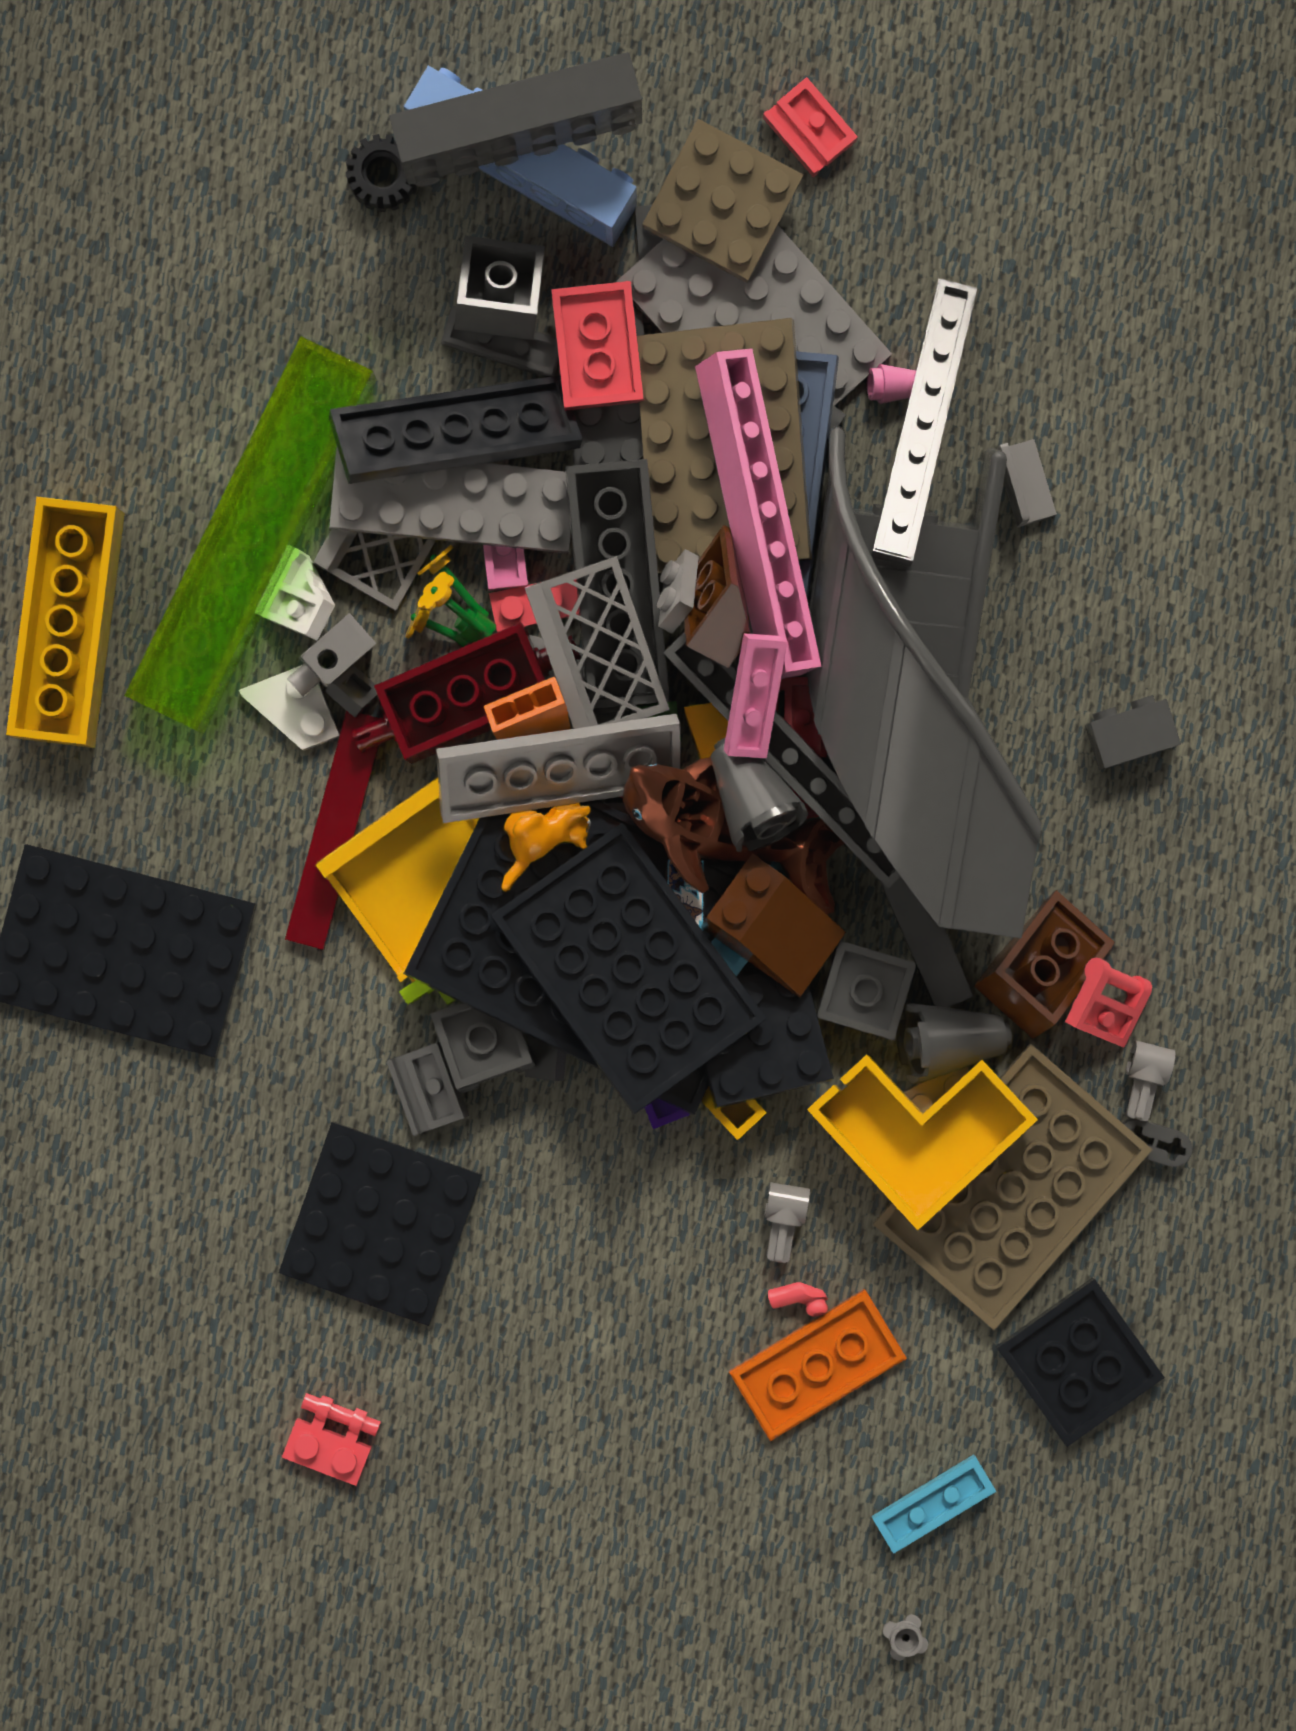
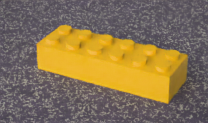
[6,496,125,748]

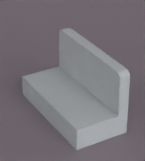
[997,439,1057,527]

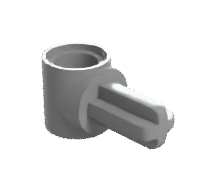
[1126,1040,1176,1121]
[764,1182,810,1263]

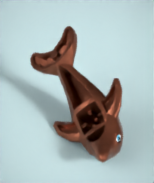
[623,757,845,915]

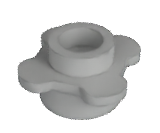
[883,1614,928,1661]

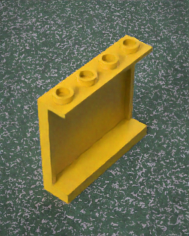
[316,777,479,982]

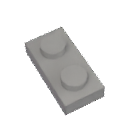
[657,549,699,633]

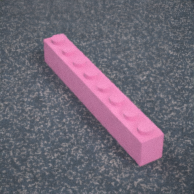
[695,349,822,679]

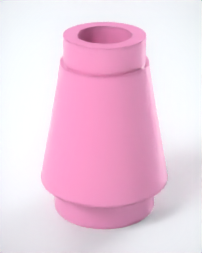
[867,364,916,404]

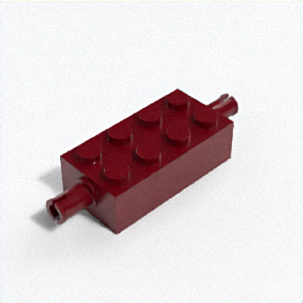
[352,622,581,764]

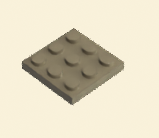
[642,119,804,283]

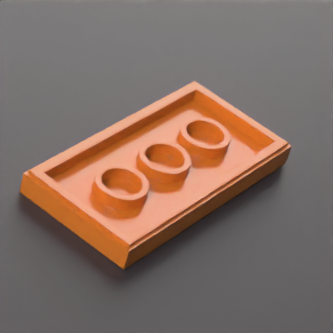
[729,1289,907,1441]

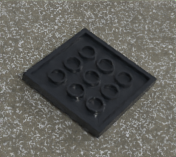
[278,1121,483,1326]

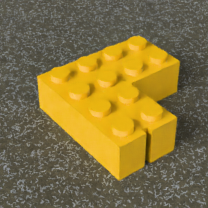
[807,1054,1038,1230]

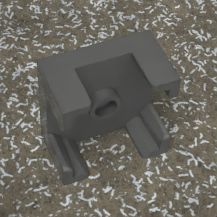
[816,941,917,1040]
[431,1003,536,1094]

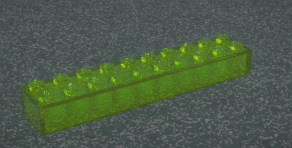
[124,336,377,734]

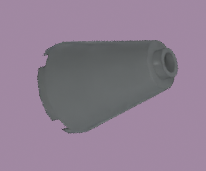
[710,737,808,852]
[896,1003,1012,1084]

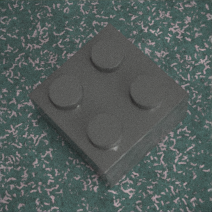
[454,236,545,340]

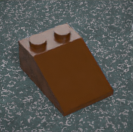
[701,853,846,998]
[974,890,1115,1039]

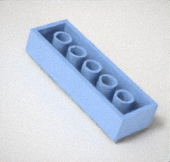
[404,65,637,247]

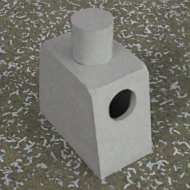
[287,613,376,696]

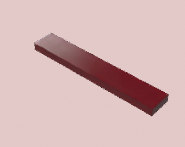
[285,711,380,950]

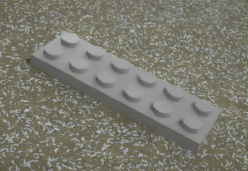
[329,447,571,554]
[436,714,680,823]

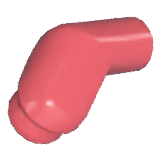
[768,1282,828,1317]

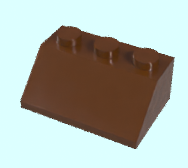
[684,525,750,668]

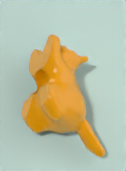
[501,803,591,892]

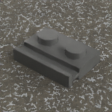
[386,1042,469,1136]

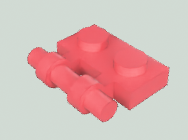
[282,1393,381,1486]

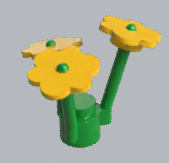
[405,545,496,647]

